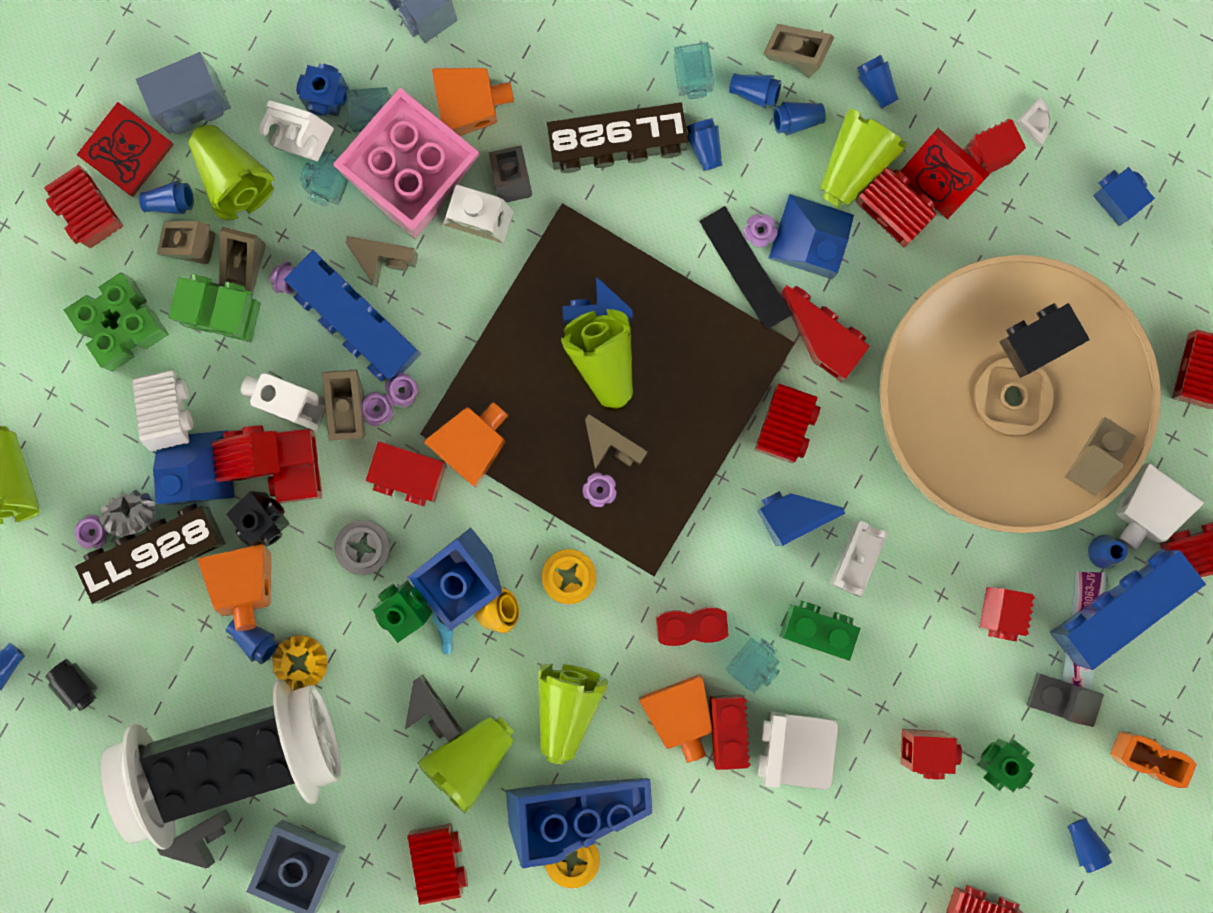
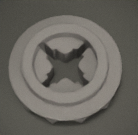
[99,490,156,536]
[335,520,390,575]

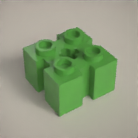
[63,272,169,372]
[168,274,261,342]

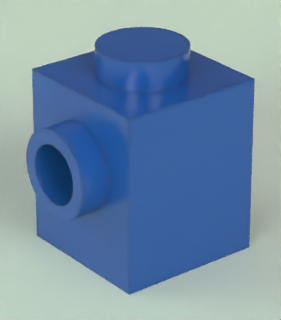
[1093,167,1155,226]

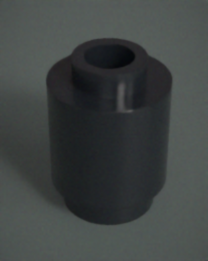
[45,659,98,711]

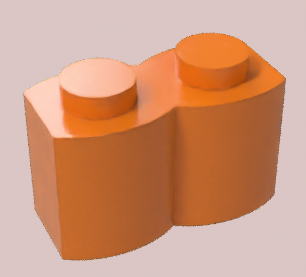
[1110,731,1197,788]

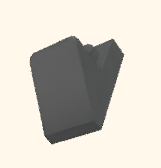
[489,145,532,203]
[1026,673,1104,727]
[405,675,463,742]
[157,809,232,868]

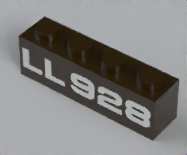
[547,102,688,173]
[75,504,226,604]

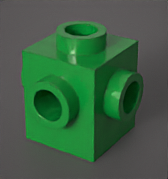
[372,580,433,643]
[977,738,1035,793]

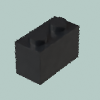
[999,303,1090,378]

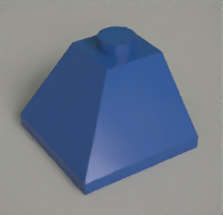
[768,194,854,280]
[153,430,235,505]
[757,491,846,546]
[408,527,502,631]

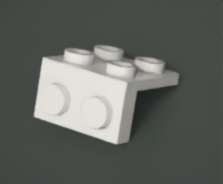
[757,712,838,789]

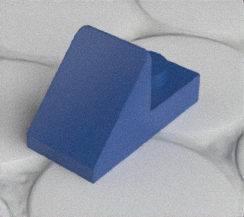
[563,278,633,325]

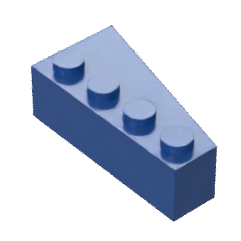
[283,250,421,382]
[1050,549,1206,670]

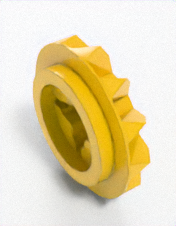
[541,549,596,604]
[272,635,328,690]
[545,844,600,888]

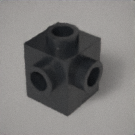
[226,491,290,547]

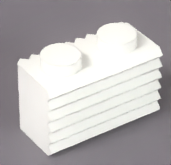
[132,370,193,451]

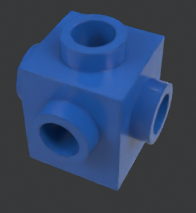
[296,64,349,117]

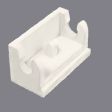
[259,100,334,162]
[829,520,888,597]

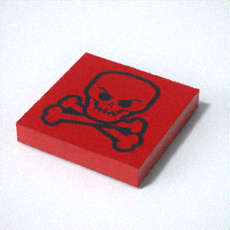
[76,102,174,197]
[901,128,990,219]

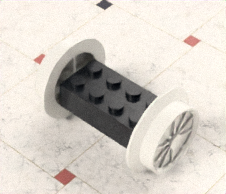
[101,679,341,850]

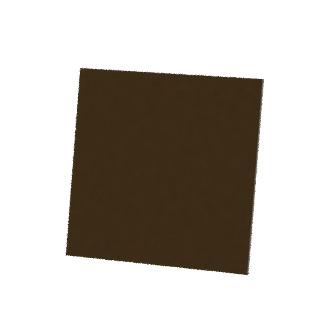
[420,203,795,576]

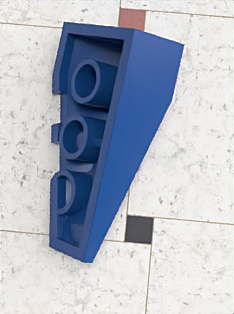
[506,778,652,868]

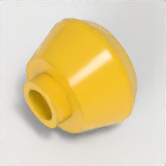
[475,586,519,633]

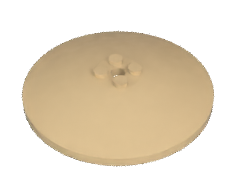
[879,255,1161,533]

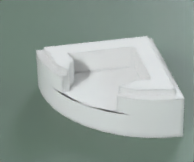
[1015,97,1050,146]

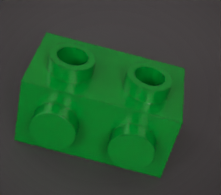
[779,600,861,661]

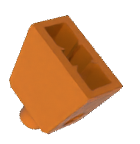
[432,68,514,136]
[424,402,509,488]
[198,544,271,631]
[639,674,713,763]

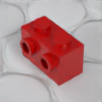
[901,729,962,780]

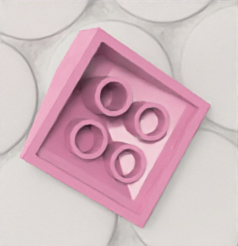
[333,88,480,239]

